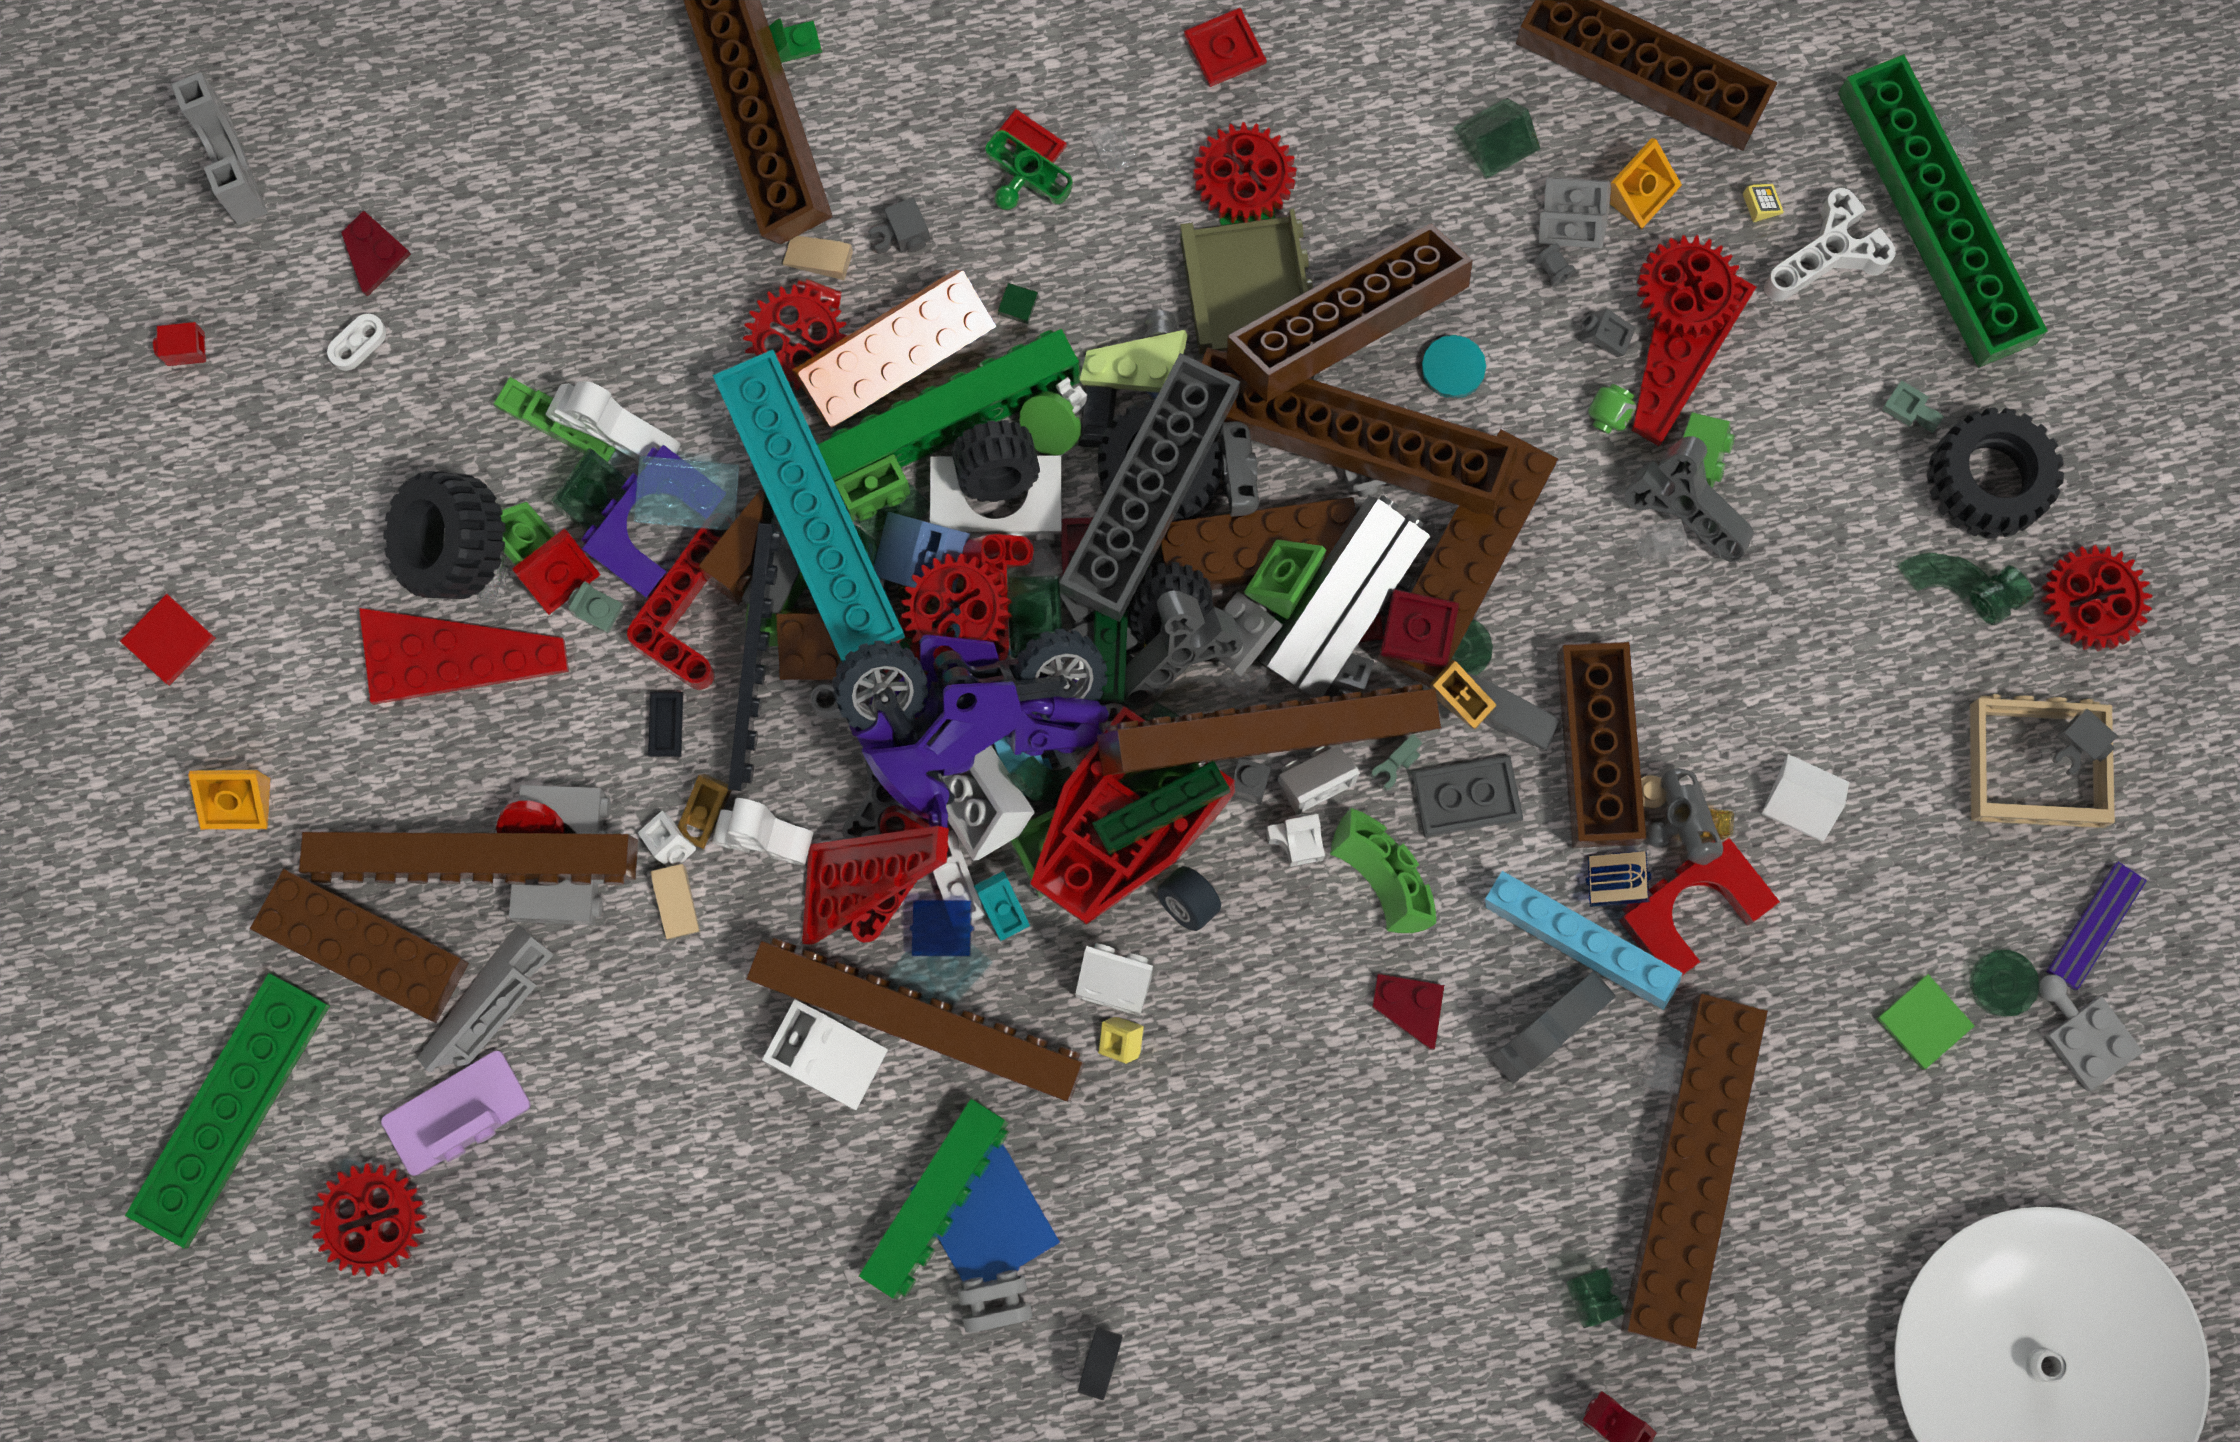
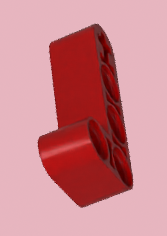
[963,534,1034,661]
[851,805,929,943]

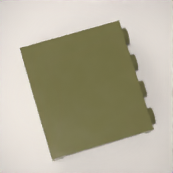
[1180,208,1313,354]

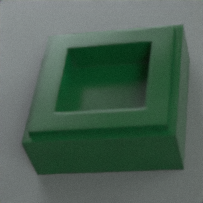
[998,283,1039,324]

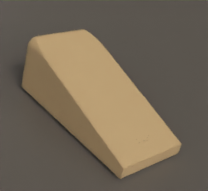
[783,236,853,280]
[650,864,700,939]

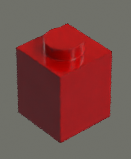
[153,322,206,366]

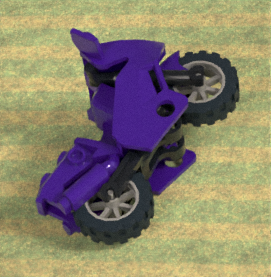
[832,629,1109,828]

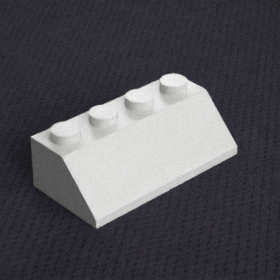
[940,746,1035,860]

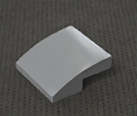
[1539,177,1611,248]

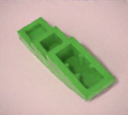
[494,377,616,464]

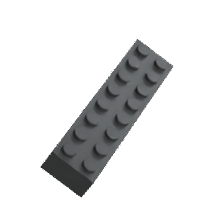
[1059,353,1240,622]

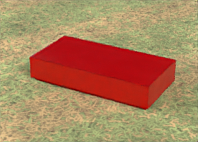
[998,109,1067,163]

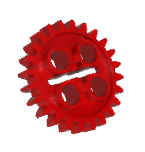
[1193,122,1297,223]
[1636,235,1743,339]
[743,285,848,390]
[2041,545,2153,652]
[901,553,1011,659]
[310,1163,427,1277]

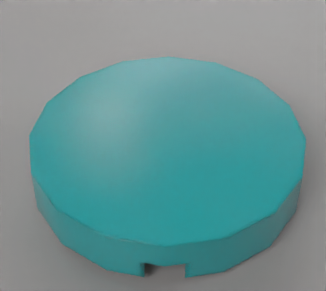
[1422,335,1487,398]

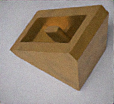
[1430,660,1496,729]

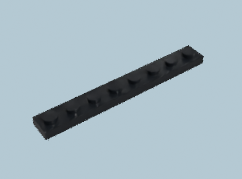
[728,523,781,791]

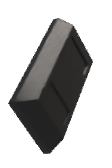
[1078,385,1117,448]
[648,692,684,757]

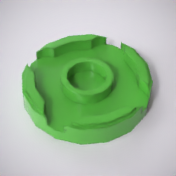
[1020,391,1081,456]

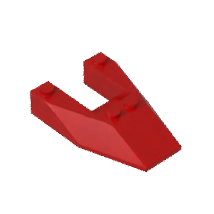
[1030,707,1235,925]

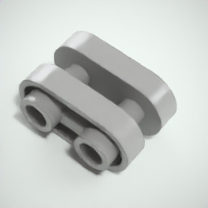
[957,1270,1033,1333]

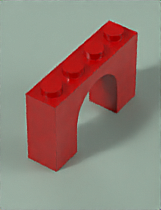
[1619,837,1780,976]

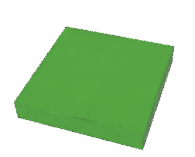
[1876,974,1975,1070]

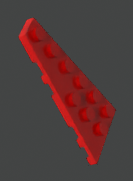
[1631,239,1757,446]
[359,608,569,705]
[802,826,949,945]

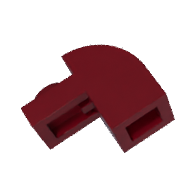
[1582,1391,1657,1442]

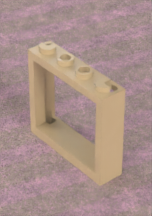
[1970,694,2115,828]

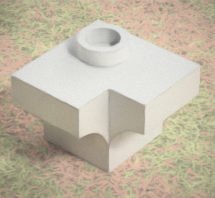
[1266,814,1325,867]

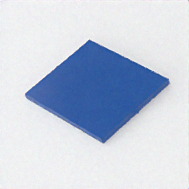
[910,1144,1060,1282]

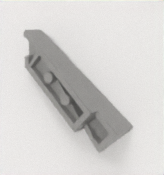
[418,924,554,1072]

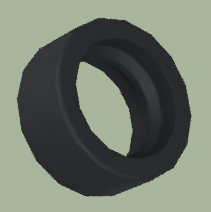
[1078,1328,1123,1400]

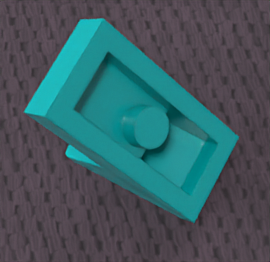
[974,871,1030,941]

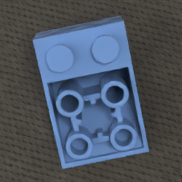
[874,512,970,593]

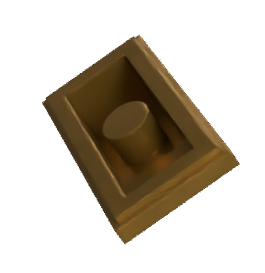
[677,774,732,849]

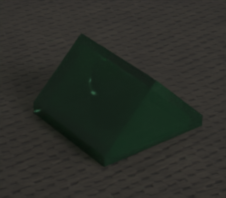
[1453,98,1541,179]
[550,448,628,531]
[1007,575,1062,659]

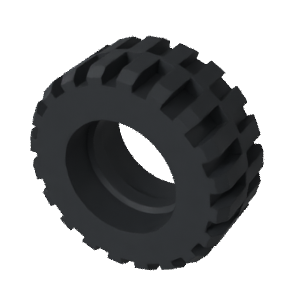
[1098,399,1222,522]
[1927,407,2064,539]
[383,471,506,599]

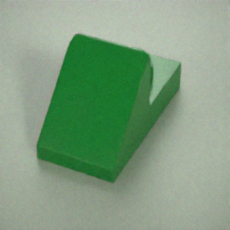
[769,18,822,63]

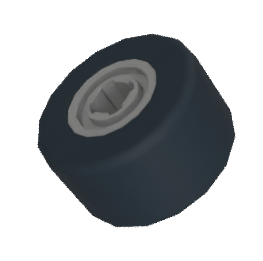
[1157,866,1221,931]

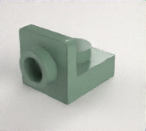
[568,581,624,633]

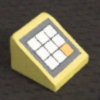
[1743,184,1784,222]

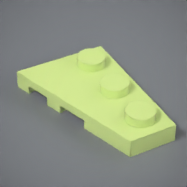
[1080,330,1188,393]

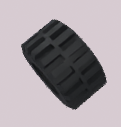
[952,420,1040,502]
[1130,562,1213,645]

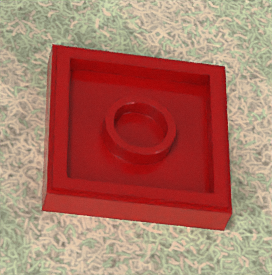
[1183,7,1267,87]
[512,528,601,615]
[120,594,216,686]

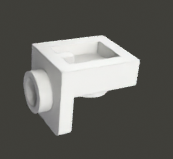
[638,811,696,867]

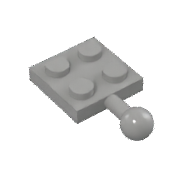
[1216,591,1283,677]
[2039,975,2143,1091]

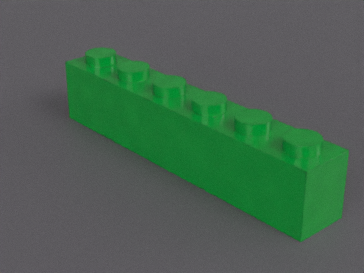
[859,1099,1009,1300]

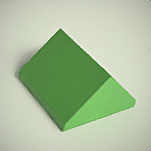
[501,502,556,566]
[1244,539,1326,619]

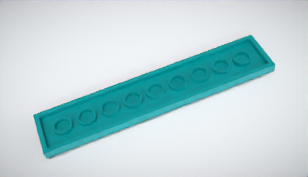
[712,349,905,663]

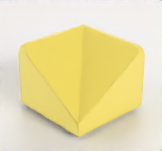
[1098,1017,1144,1064]

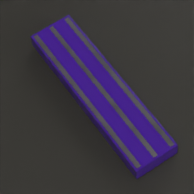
[2046,861,2147,991]

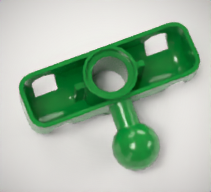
[985,130,1073,210]

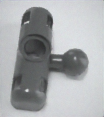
[1220,421,1259,517]
[1646,768,1723,865]

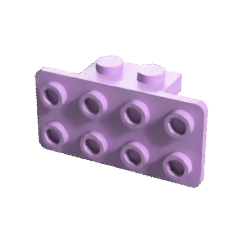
[381,1051,531,1176]

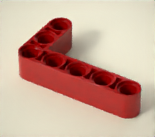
[627,513,733,690]

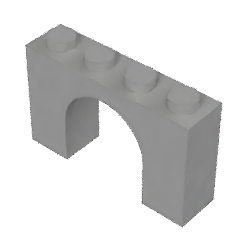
[171,72,268,225]
[509,785,611,925]

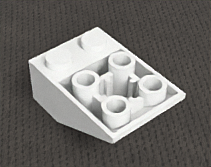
[1075,943,1153,1016]
[762,999,888,1110]

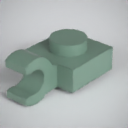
[1882,380,1944,433]
[1371,734,1422,791]

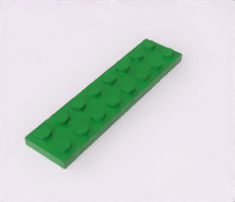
[125,973,330,1249]

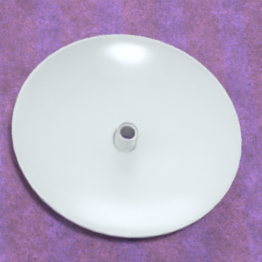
[1894,1207,2210,1442]

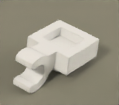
[1056,377,1087,414]

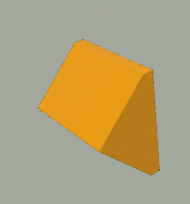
[1610,138,1682,229]
[188,770,270,830]

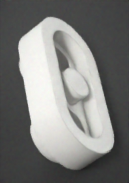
[327,314,386,371]

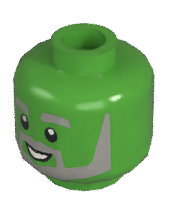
[1588,384,1637,434]

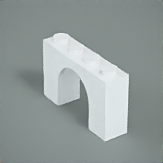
[930,456,1062,545]

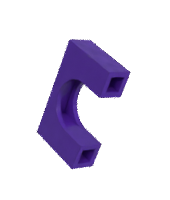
[581,445,727,598]

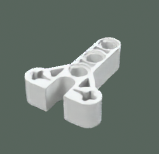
[1764,188,1896,301]
[546,381,681,466]
[712,798,814,865]

